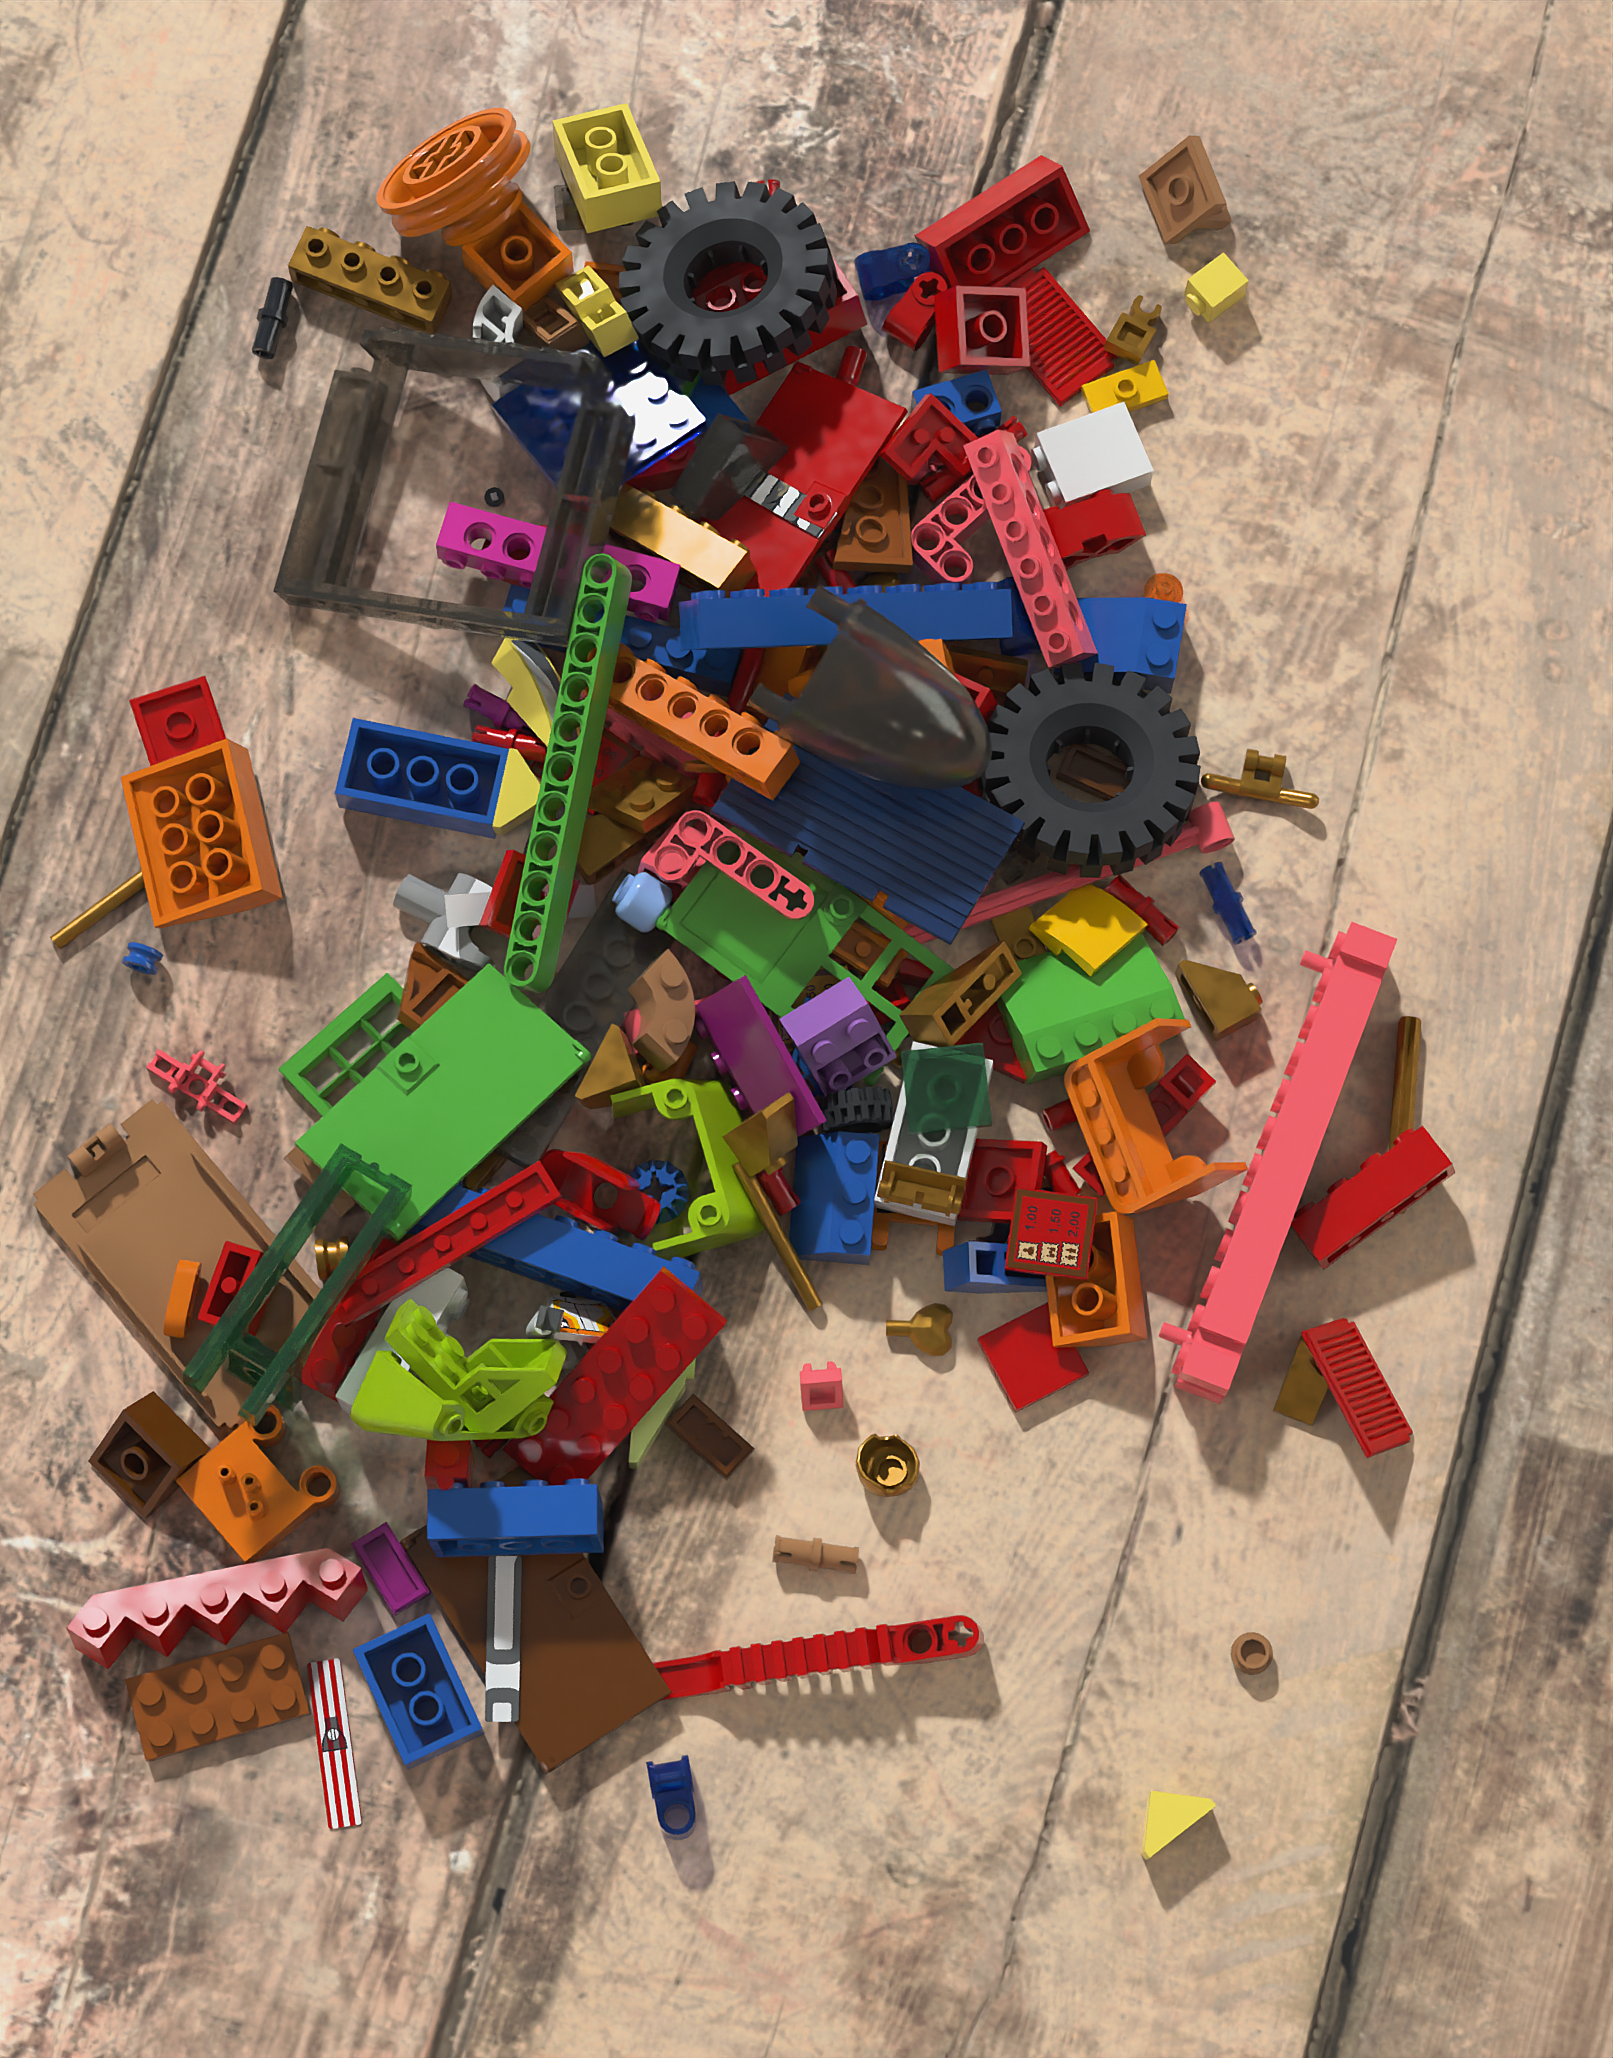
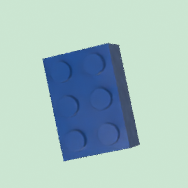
[352,1613,485,1770]

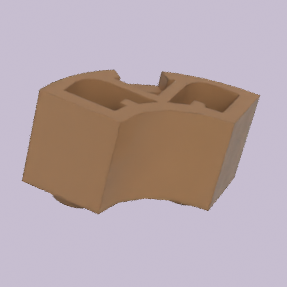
[628,949,695,1073]

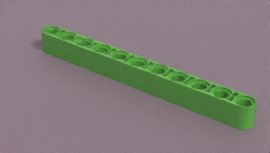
[504,553,632,993]

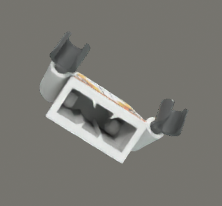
[526,1291,616,1369]

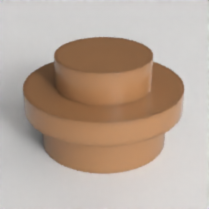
[1230,1632,1273,1675]

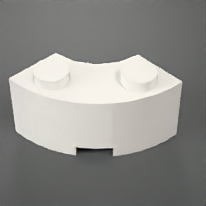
[473,285,526,406]

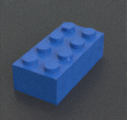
[335,718,509,839]
[427,1479,603,1558]

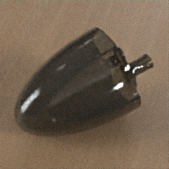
[746,584,992,790]

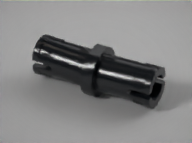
[252,277,293,359]

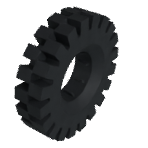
[619,181,838,385]
[978,662,1201,878]

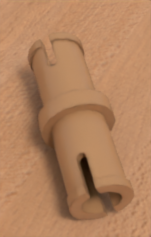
[772,1535,859,1574]

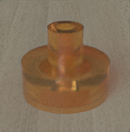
[1143,573,1183,603]

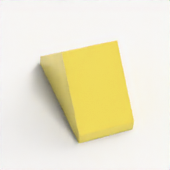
[492,748,540,835]
[1141,1791,1216,1861]

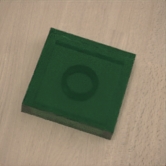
[901,1043,992,1135]

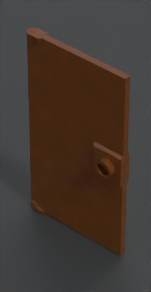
[400,1465,672,1774]

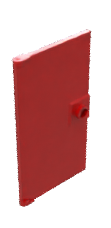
[679,361,908,597]

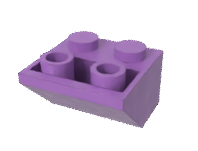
[779,977,897,1097]

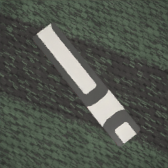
[485,1556,522,1722]

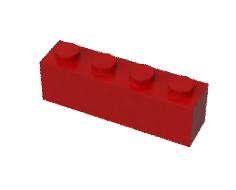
[1291,1125,1455,1270]

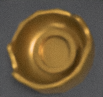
[855,1434,920,1497]

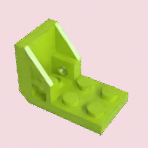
[384,1298,568,1433]

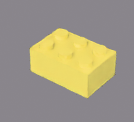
[552,103,662,233]

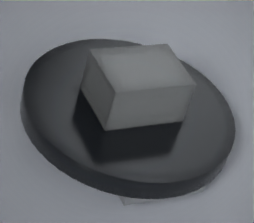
[484,487,504,507]

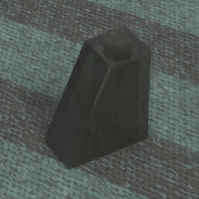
[670,413,790,521]

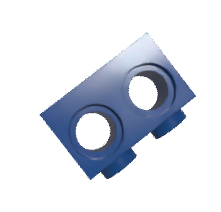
[911,369,1002,437]

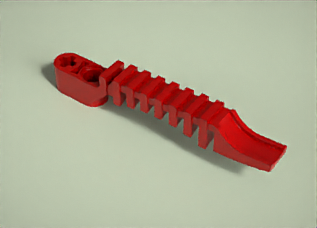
[653,1615,984,1701]

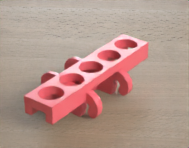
[146,1049,247,1125]

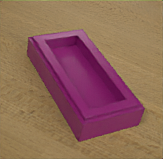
[351,1522,431,1616]

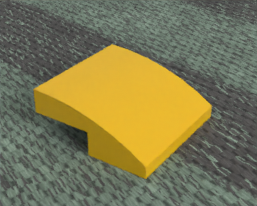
[1029,884,1148,977]

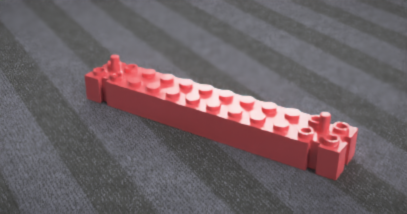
[1159,922,1397,1404]

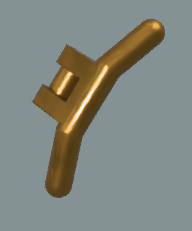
[1201,749,1319,809]

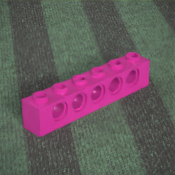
[436,502,681,622]

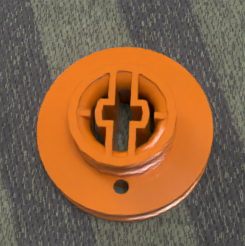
[376,108,531,247]

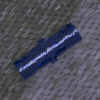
[1199,861,1257,945]

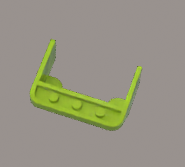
[610,1079,765,1261]

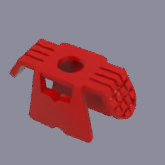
[538,1149,661,1241]

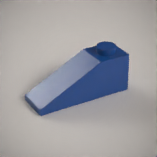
[943,1241,1047,1294]

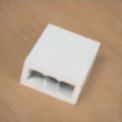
[1031,402,1154,509]

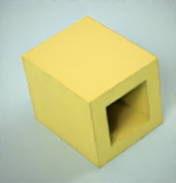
[1184,252,1249,323]

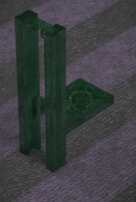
[183,1143,412,1427]

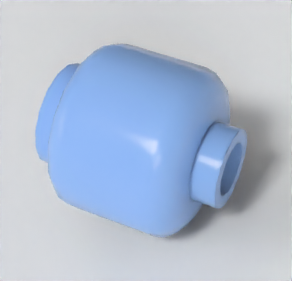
[612,872,672,933]

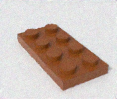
[125,1632,311,1762]

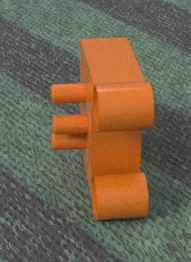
[175,1403,340,1564]

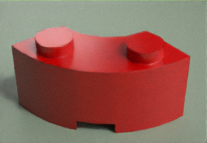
[1043,489,1146,571]

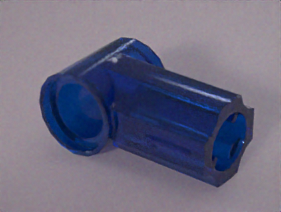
[997,576,1042,657]

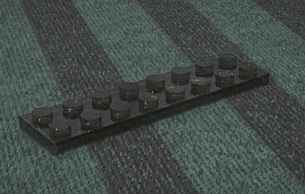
[493,869,676,1169]

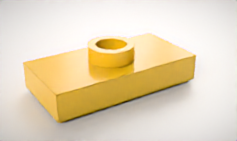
[1081,360,1169,413]

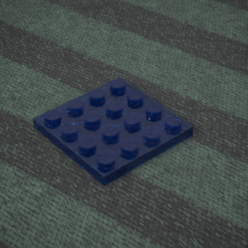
[491,340,708,514]

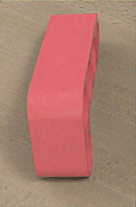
[911,446,1032,591]
[653,810,814,921]

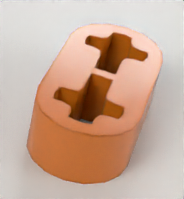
[163,1259,202,1339]

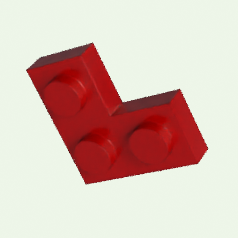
[879,393,979,480]

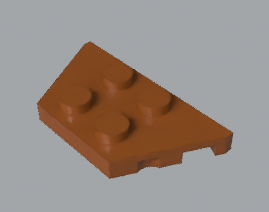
[397,942,470,1032]

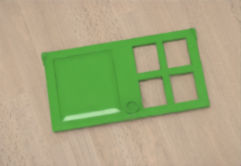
[655,826,955,1087]

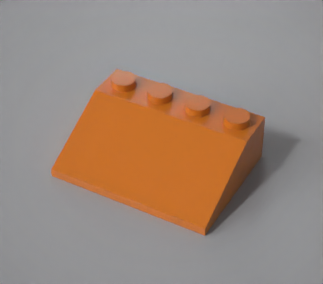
[121,739,283,929]

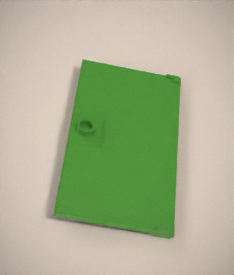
[295,963,593,1241]

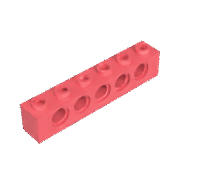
[963,430,1098,669]

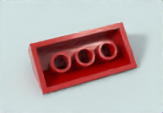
[914,155,1090,289]

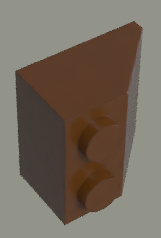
[88,1391,211,1519]

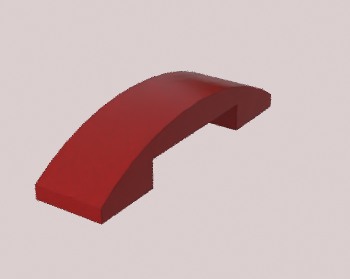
[1072,1053,1216,1198]

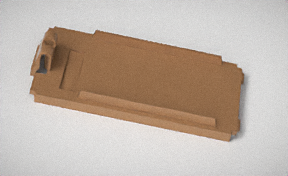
[33,1099,332,1430]

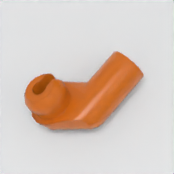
[642,1042,698,1085]

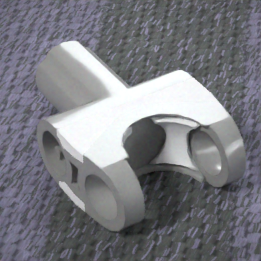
[393,873,495,973]

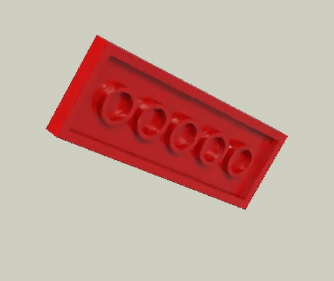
[503,1266,727,1486]

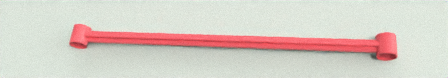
[621,801,1235,1057]

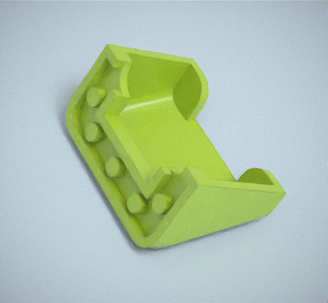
[350,1349,554,1441]

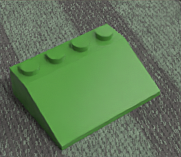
[996,934,1185,1085]

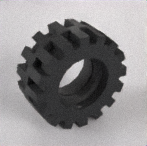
[818,1086,894,1134]

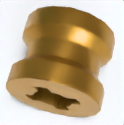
[315,1236,352,1280]

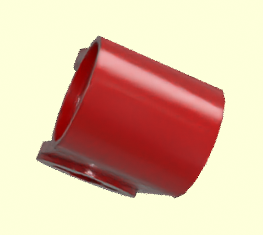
[882,272,947,352]

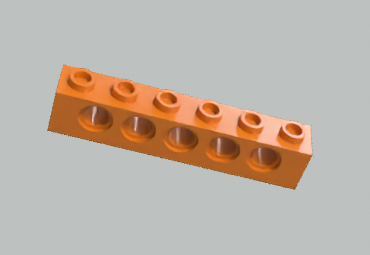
[582,642,801,801]

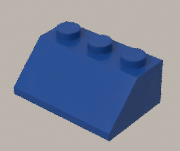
[789,1131,879,1265]

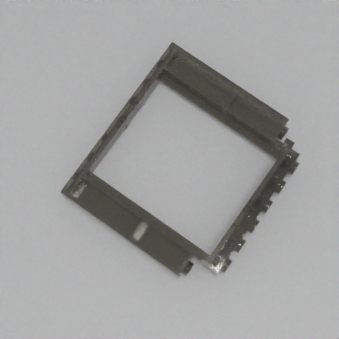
[273,327,637,647]

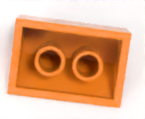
[1045,1211,1148,1348]

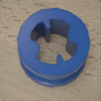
[122,942,163,975]

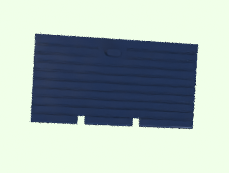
[711,692,1025,945]

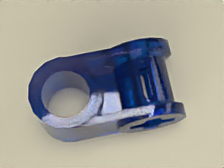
[854,242,930,301]
[646,1754,696,1840]

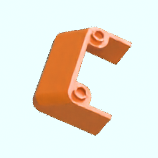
[1064,1018,1248,1214]

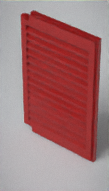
[1005,267,1118,407]
[1301,1318,1413,1458]

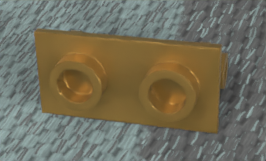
[877,1160,967,1217]

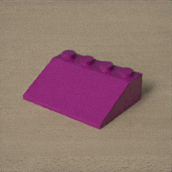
[693,975,827,1137]

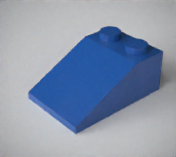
[1053,597,1187,694]

